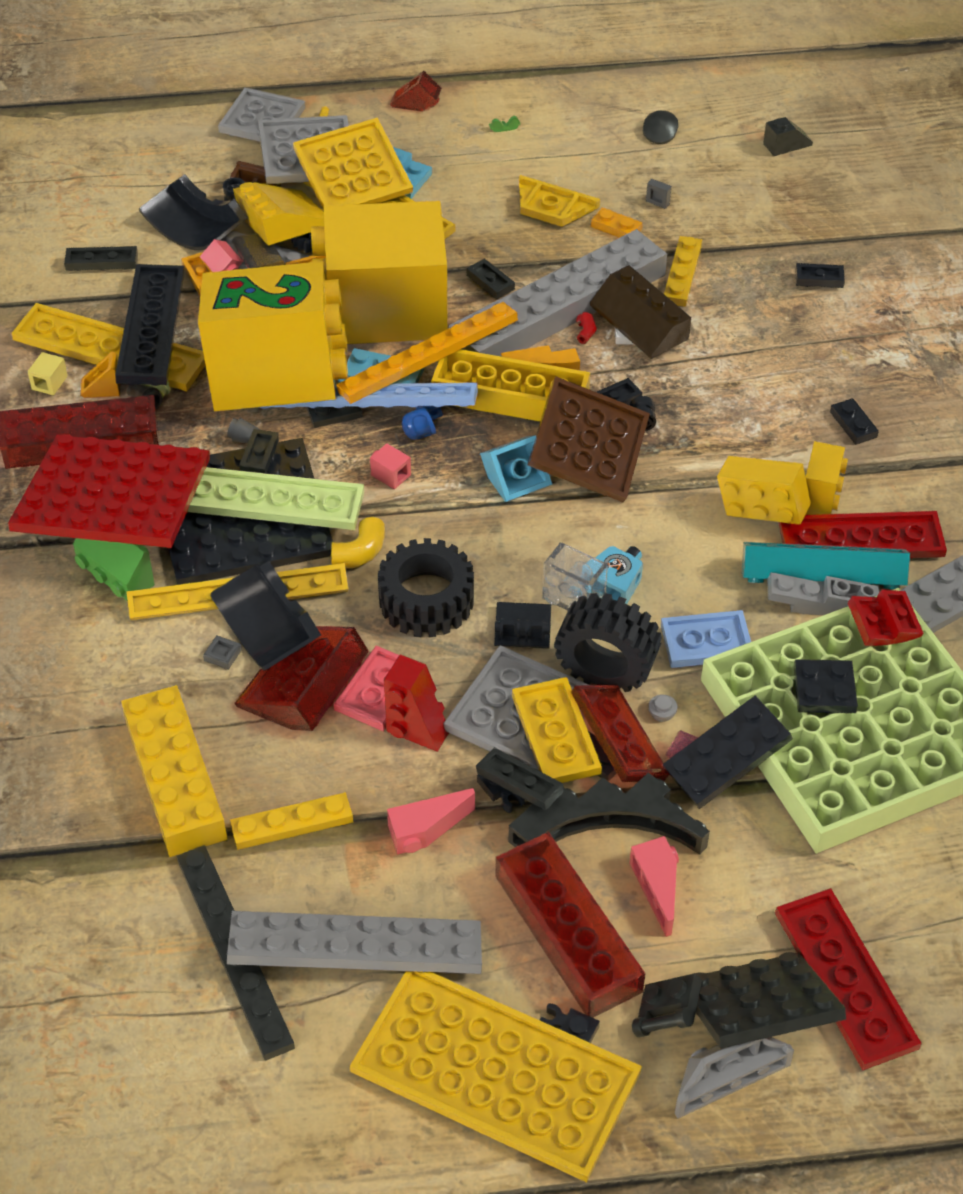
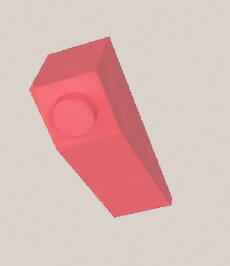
[387,788,475,855]
[629,836,679,937]

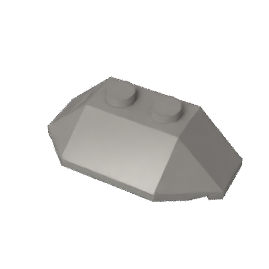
[675,1037,794,1119]

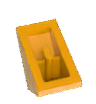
[80,351,120,398]

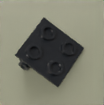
[494,602,551,649]

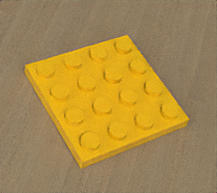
[293,117,413,210]

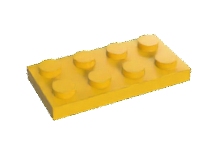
[512,677,602,783]

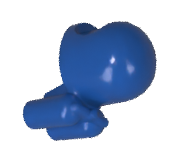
[402,406,443,440]

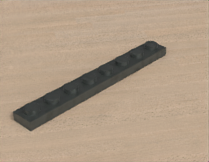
[177,845,295,1061]

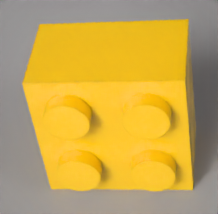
[805,441,848,515]

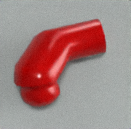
[576,312,597,344]

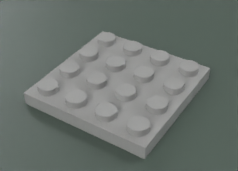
[258,115,349,184]
[444,645,599,770]

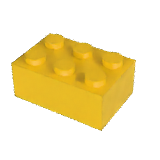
[717,456,811,524]

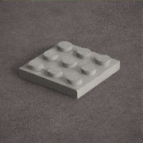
[218,88,305,142]

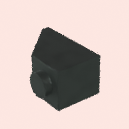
[763,117,813,156]

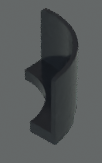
[139,174,248,250]
[210,559,321,671]

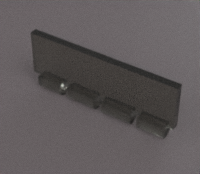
[232,234,286,269]

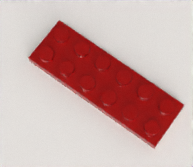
[778,511,947,558]
[775,888,922,1071]

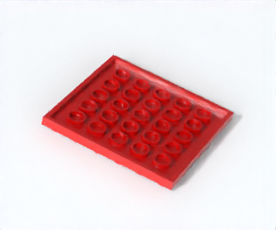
[8,434,210,548]

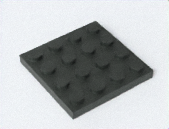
[695,952,847,1049]

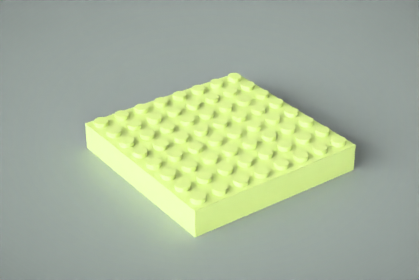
[701,588,963,854]

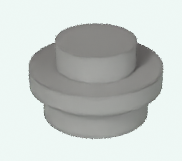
[649,694,677,722]

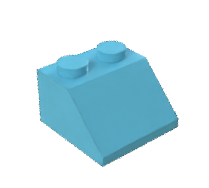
[480,435,552,502]

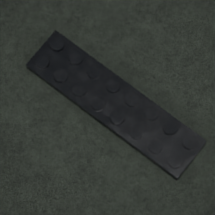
[115,264,184,386]

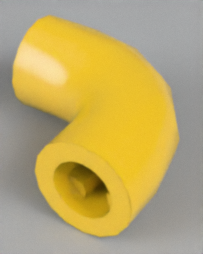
[331,517,385,569]

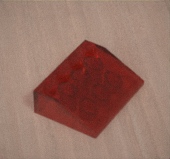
[234,626,369,731]

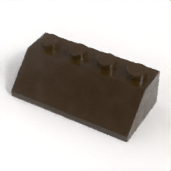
[590,265,692,359]

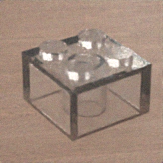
[542,542,608,611]

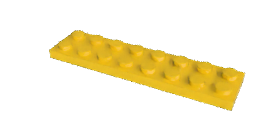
[11,303,206,392]

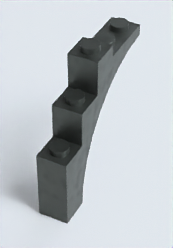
[508,773,710,859]

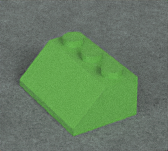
[73,538,155,601]

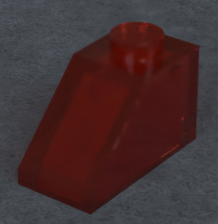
[390,71,442,112]

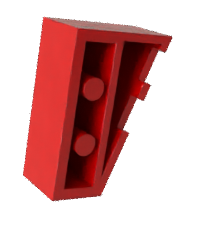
[384,654,449,752]

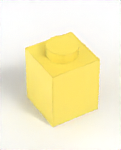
[28,352,68,395]

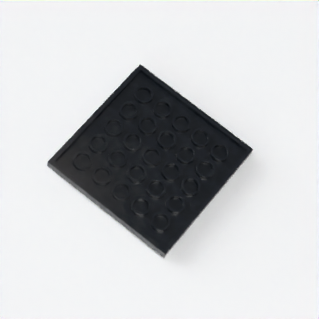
[169,438,333,585]

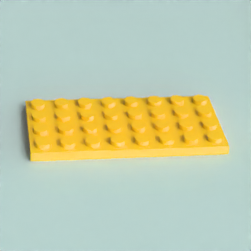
[350,971,642,1183]

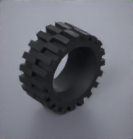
[378,538,474,637]
[554,593,662,693]

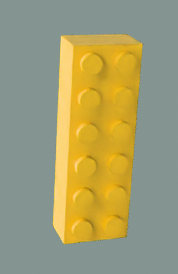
[431,349,590,421]
[121,685,227,857]

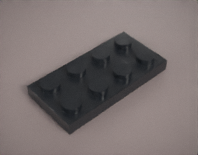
[663,695,793,809]

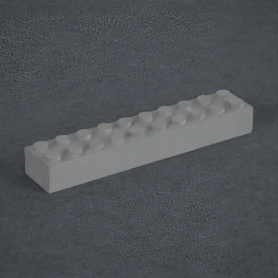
[449,229,667,356]

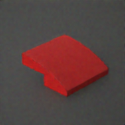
[848,590,924,646]

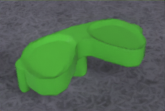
[489,116,520,132]

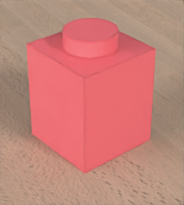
[200,239,244,272]
[370,443,411,490]

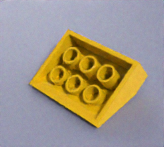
[233,182,324,246]

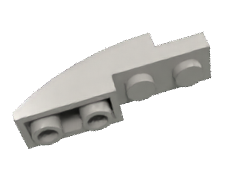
[767,572,879,615]

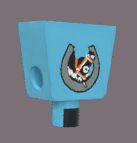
[581,546,643,604]

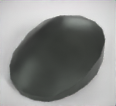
[643,110,679,144]

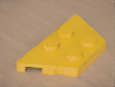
[519,175,600,227]

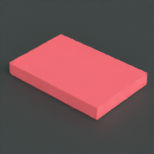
[334,646,399,732]

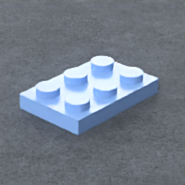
[661,610,751,668]

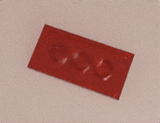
[571,685,669,782]

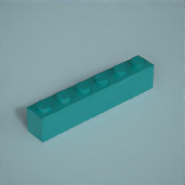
[741,542,910,589]

